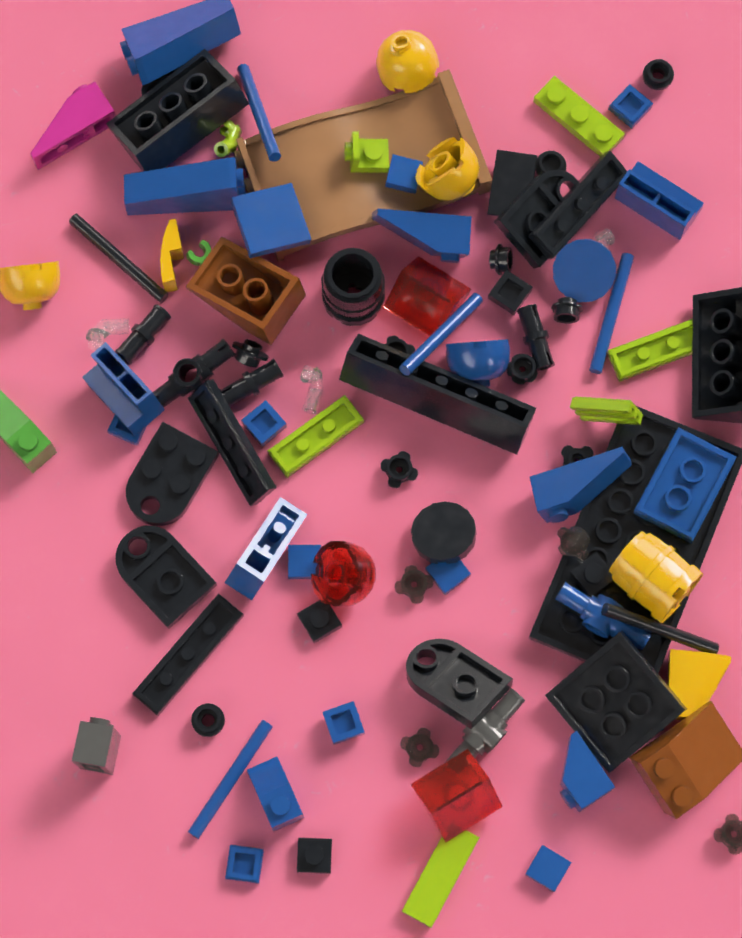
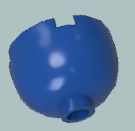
[446,339,510,386]

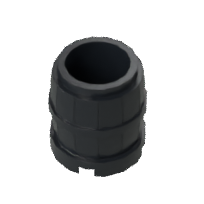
[321,248,385,326]

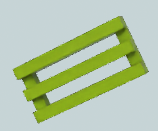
[570,396,643,425]

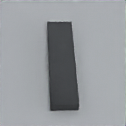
[528,151,627,259]
[188,379,277,506]
[132,593,244,716]

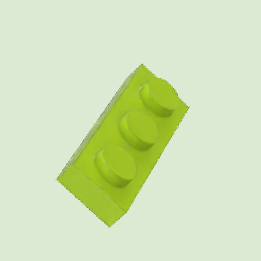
[533,76,625,157]

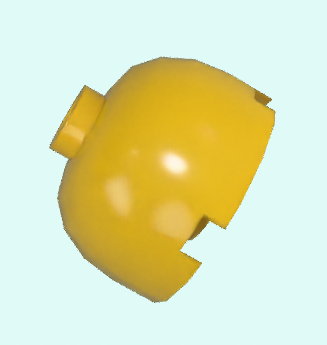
[376,30,440,93]
[415,137,480,201]
[0,261,60,310]

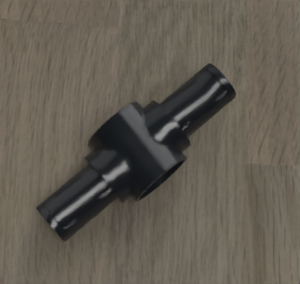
[153,339,236,408]

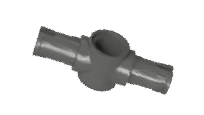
[445,688,525,775]

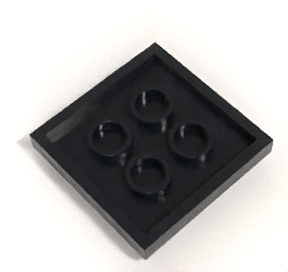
[545,631,687,773]

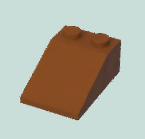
[186,236,306,345]
[629,701,742,819]

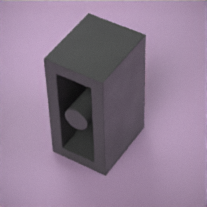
[72,717,121,775]

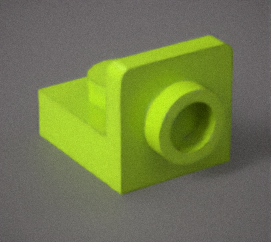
[344,131,389,173]

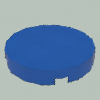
[553,239,616,302]

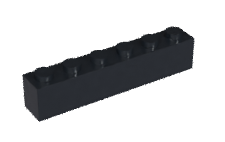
[339,334,536,455]

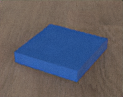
[230,183,311,258]

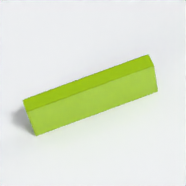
[607,319,693,382]
[267,395,364,478]
[402,821,480,928]

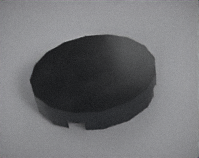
[411,501,477,564]

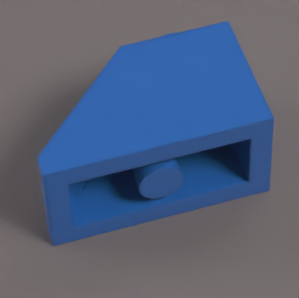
[560,731,615,812]
[247,757,304,831]

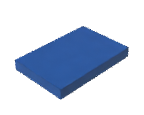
[633,427,737,544]

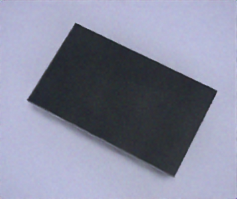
[487,150,537,216]

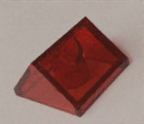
[384,256,471,337]
[410,749,503,842]

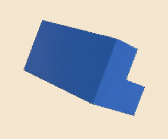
[615,161,704,240]
[82,342,165,436]

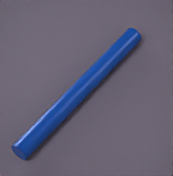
[237,64,281,162]
[589,253,634,374]
[399,293,483,376]
[188,720,273,839]

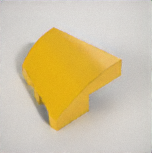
[667,649,731,720]

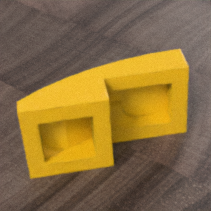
[160,219,184,292]

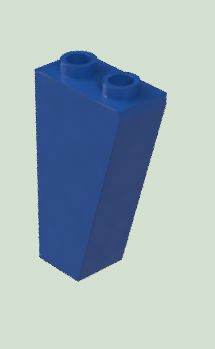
[120,0,241,85]
[124,157,246,215]

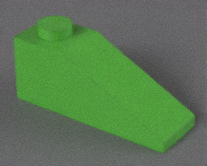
[0,390,57,473]

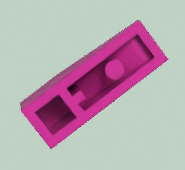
[30,81,116,170]

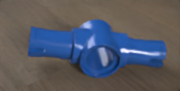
[555,582,651,650]

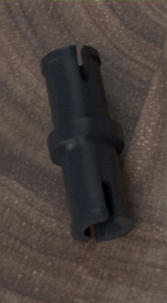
[517,304,555,371]
[115,305,171,365]
[220,358,284,407]

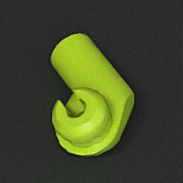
[214,120,242,157]

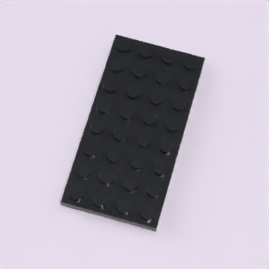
[528,406,742,673]

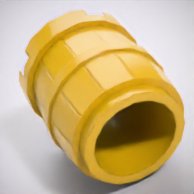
[609,531,704,623]

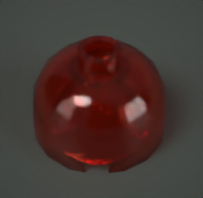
[311,541,376,607]

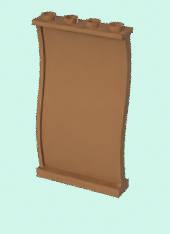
[233,69,492,262]

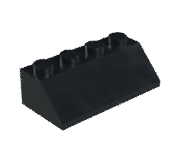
[106,49,249,171]
[692,287,742,423]

